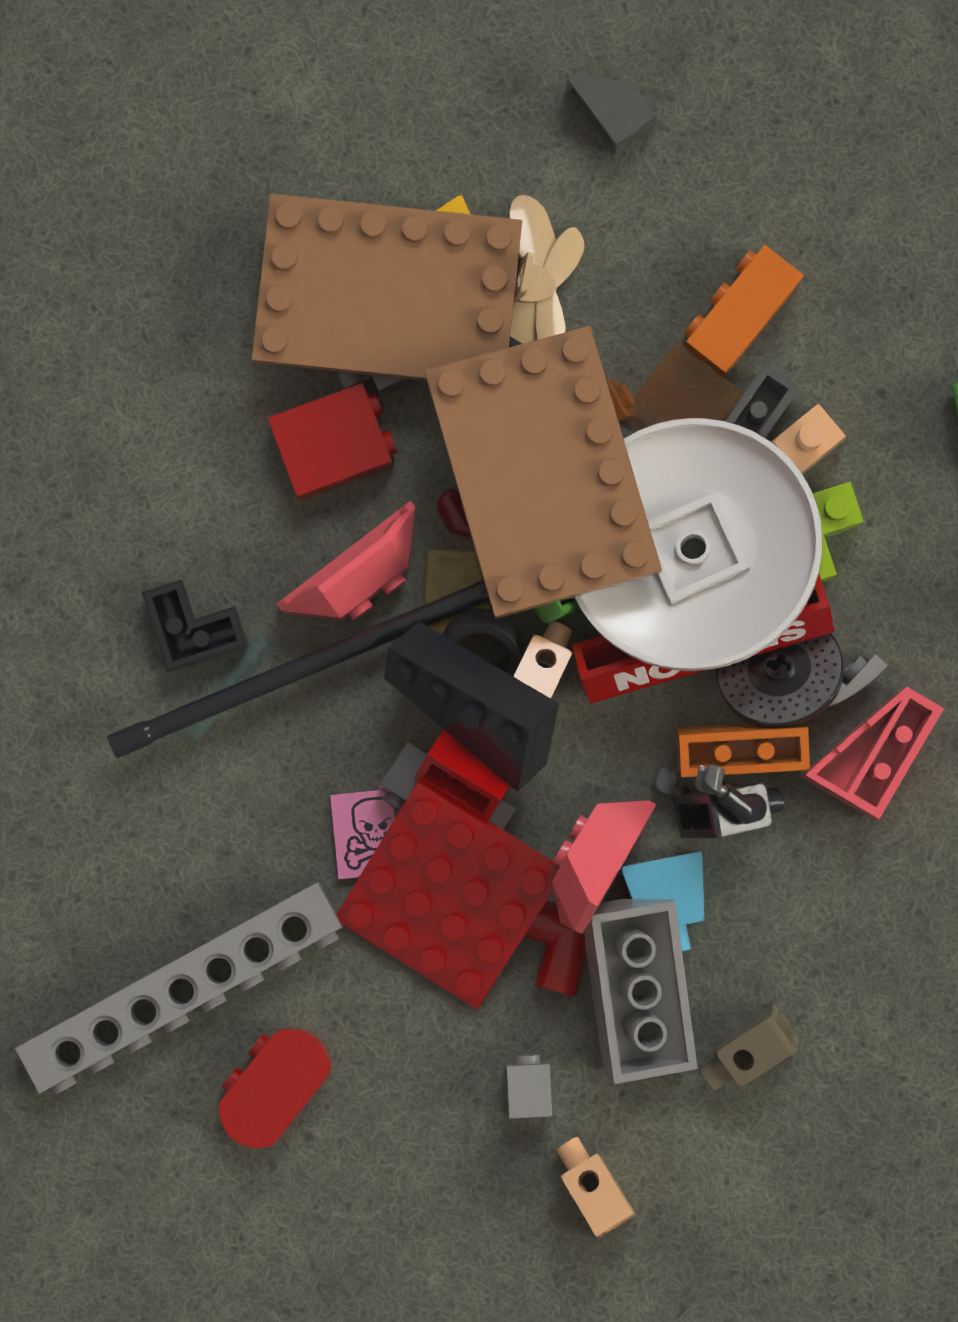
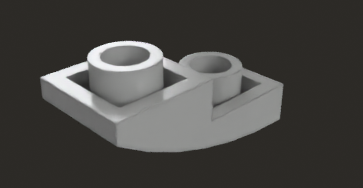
[829,654,888,707]

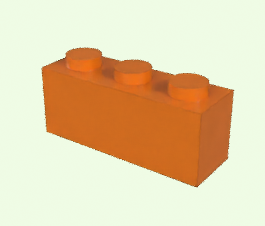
[683,244,804,380]
[676,723,810,777]

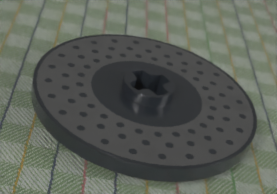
[716,633,844,728]

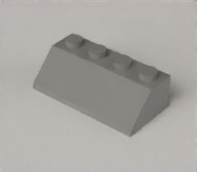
[584,899,698,1084]

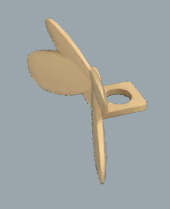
[509,195,584,344]

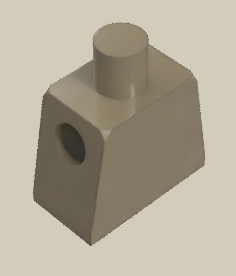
[701,1004,799,1091]

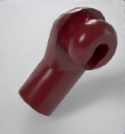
[437,489,471,538]

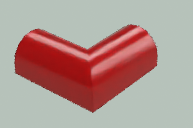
[524,900,587,996]

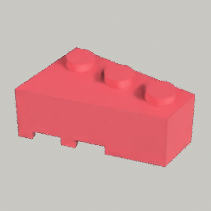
[799,687,944,820]

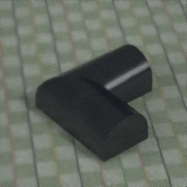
[142,579,249,673]

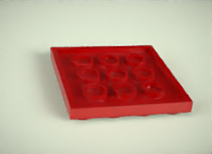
[336,780,560,1010]

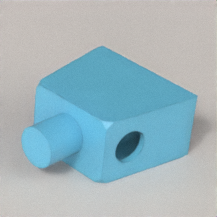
[620,851,704,951]

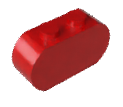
[219,1027,331,1148]

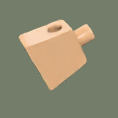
[771,404,846,475]
[513,621,573,698]
[556,1136,636,1237]

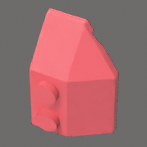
[276,501,416,621]
[552,800,657,934]

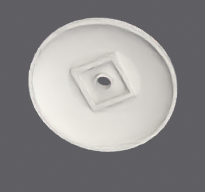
[575,418,822,671]

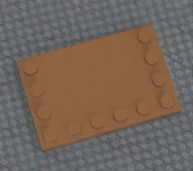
[251,194,522,381]
[425,326,662,619]

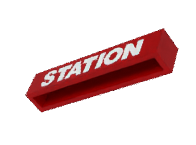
[572,574,835,704]

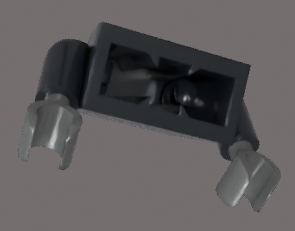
[651,765,784,838]

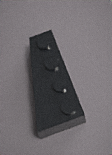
[384,622,559,792]

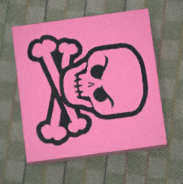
[330,790,399,879]

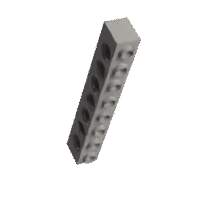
[15,882,344,1095]

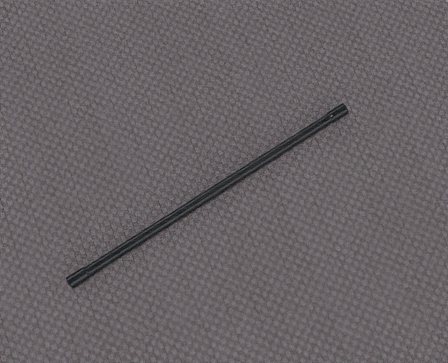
[107,580,489,759]

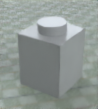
[506,1054,552,1118]

